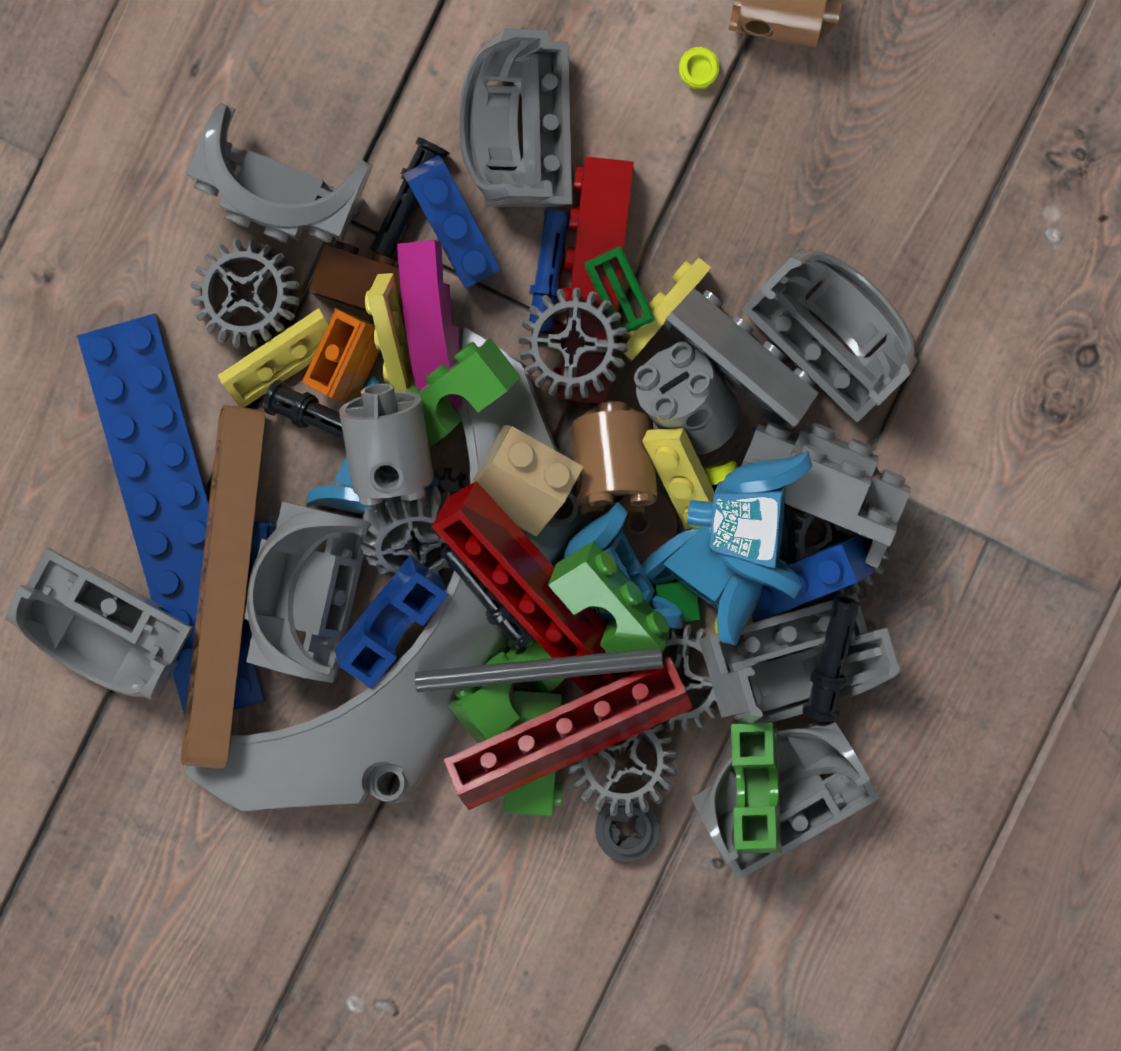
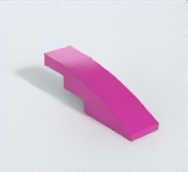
[397,240,462,409]

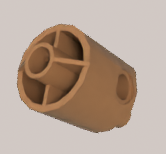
[728,0,843,48]
[573,401,657,517]

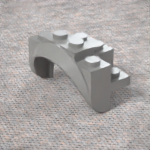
[186,103,374,243]
[741,422,911,568]
[244,502,369,683]
[6,548,193,700]
[691,721,880,880]

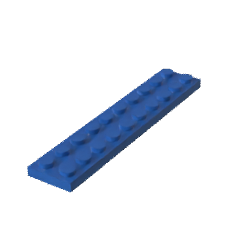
[77,313,266,716]

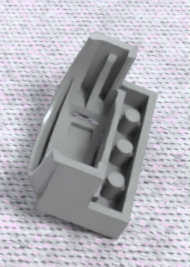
[459,28,572,208]
[741,247,918,423]
[699,594,900,724]

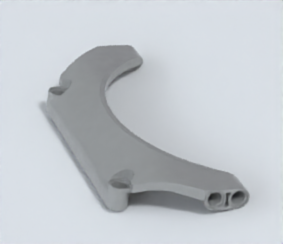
[184,327,587,812]

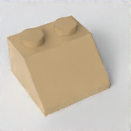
[471,425,584,537]

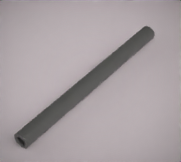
[415,648,664,692]

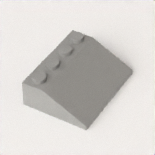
[661,288,819,430]

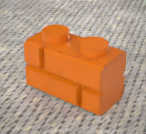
[302,308,380,403]

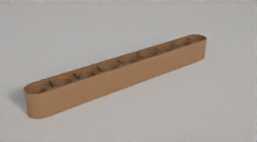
[181,405,265,769]

